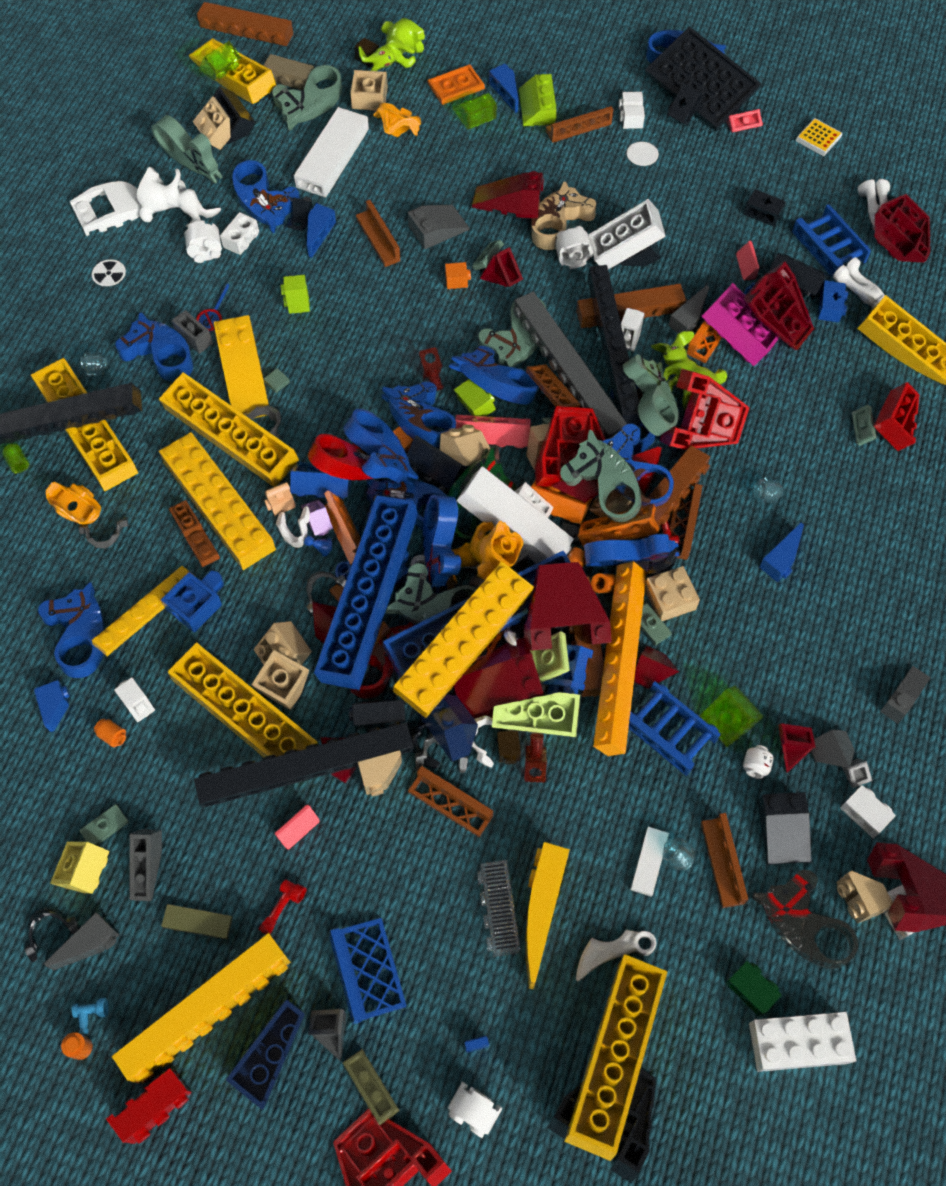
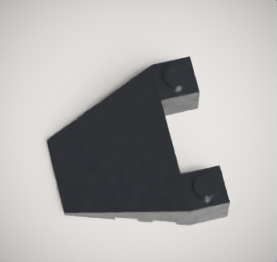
[547,1068,656,1183]

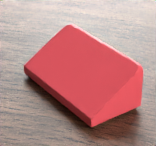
[726,109,763,133]
[736,241,760,281]
[275,805,319,849]

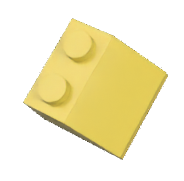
[50,842,109,894]

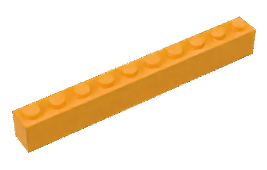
[593,561,647,756]

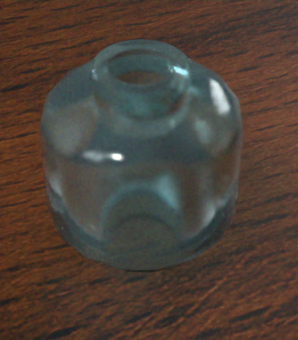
[80,351,108,376]
[752,478,783,503]
[662,837,695,870]

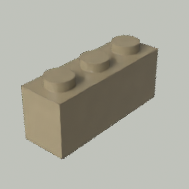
[263,54,314,90]

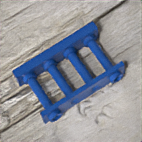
[792,204,871,278]
[628,681,721,776]

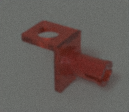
[419,347,443,391]
[524,732,547,783]

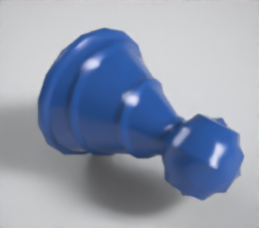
[304,536,332,557]

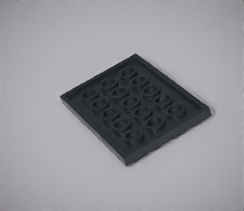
[645,26,761,131]

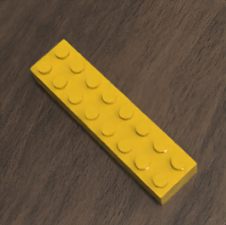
[31,358,138,491]
[159,372,299,487]
[159,432,276,570]
[393,561,534,718]
[168,642,319,757]
[112,933,291,1084]
[564,954,668,1161]

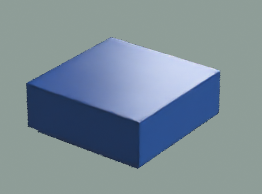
[464,1036,489,1053]

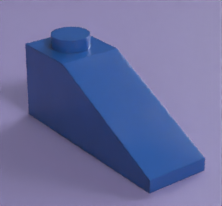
[489,64,518,113]
[307,203,336,258]
[759,523,804,582]

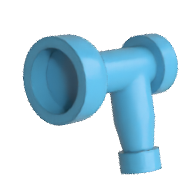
[72,998,109,1034]

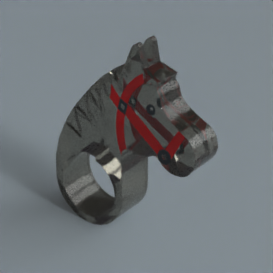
[752,870,858,969]

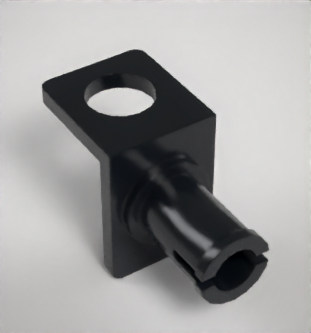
[287,197,312,231]

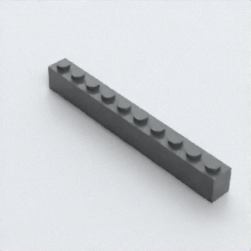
[513,291,627,439]

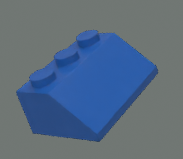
[290,462,352,499]

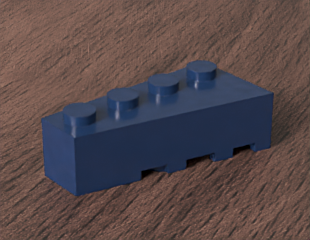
[226,999,305,1110]

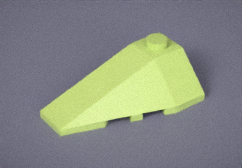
[492,692,580,737]

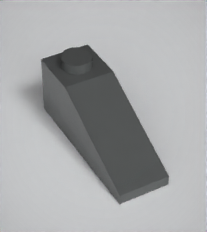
[669,285,709,333]
[880,666,931,724]
[130,829,162,901]
[44,912,119,970]

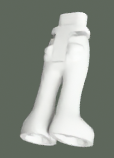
[857,179,890,230]
[833,257,884,309]

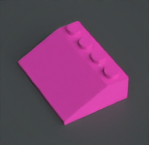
[702,283,780,366]

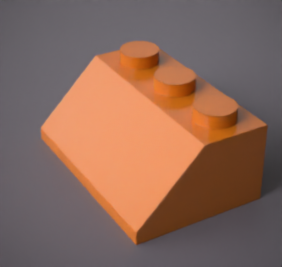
[531,479,592,525]

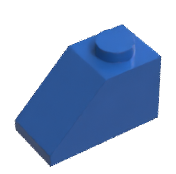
[34,680,70,732]

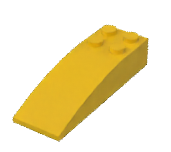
[189,38,276,104]
[857,295,946,385]
[214,315,269,418]
[525,842,570,989]

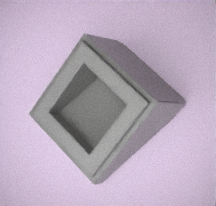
[842,758,872,788]

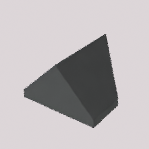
[810,730,854,768]
[308,1009,347,1061]

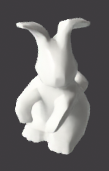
[136,167,221,227]

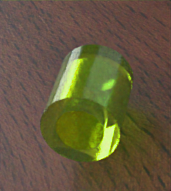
[2,444,30,473]

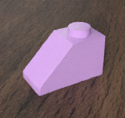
[301,499,333,536]

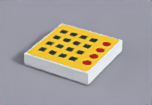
[796,118,842,156]

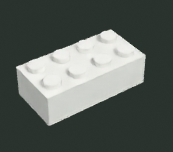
[589,199,665,269]
[749,1012,856,1072]

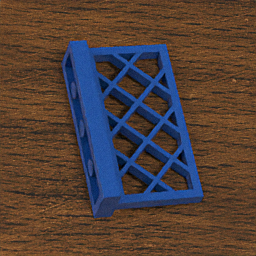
[329,918,407,1025]

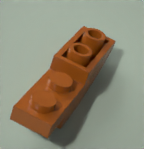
[169,500,220,567]

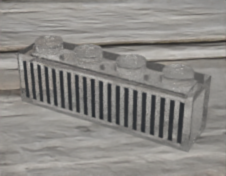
[477,860,520,957]

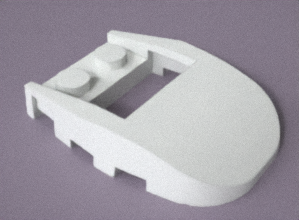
[70,181,142,236]

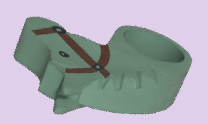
[478,299,546,368]

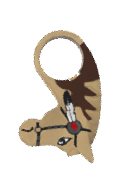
[532,182,596,250]

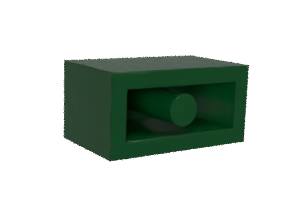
[725,961,782,1017]

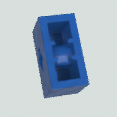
[818,280,848,322]

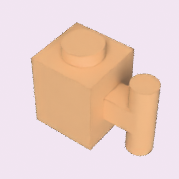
[264,482,296,516]

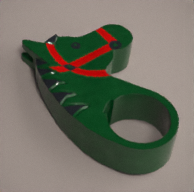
[447,448,517,539]

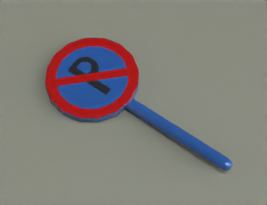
[196,284,230,332]

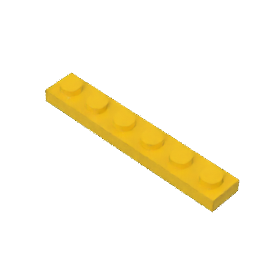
[92,566,196,656]

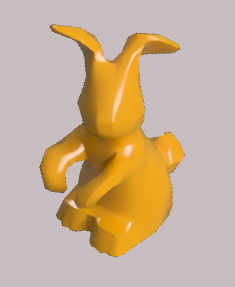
[451,521,524,584]

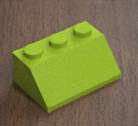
[519,74,557,126]

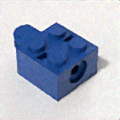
[161,571,224,633]

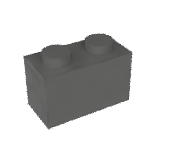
[172,310,213,354]

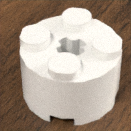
[184,221,222,263]
[555,226,593,269]
[448,1082,503,1138]

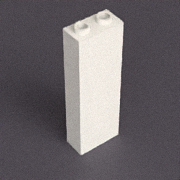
[294,107,369,197]
[456,466,574,564]

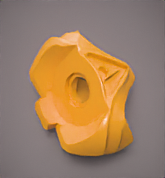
[373,103,421,137]
[45,482,101,525]

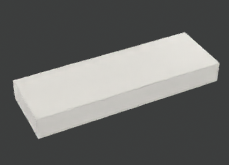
[631,827,669,897]

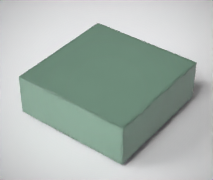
[264,368,290,393]

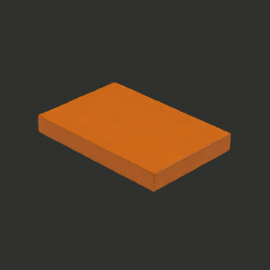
[428,64,485,105]

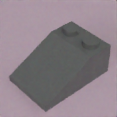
[408,205,469,249]

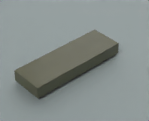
[161,904,233,940]
[342,1049,400,1125]

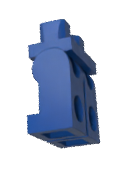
[543,645,593,695]

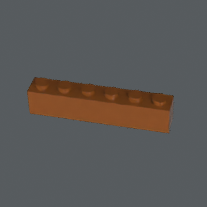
[197,2,293,46]
[576,284,686,328]
[640,446,710,539]
[567,576,604,697]

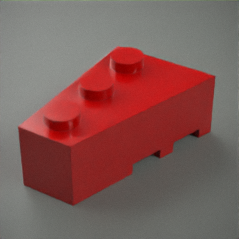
[874,382,919,451]
[106,1068,192,1144]

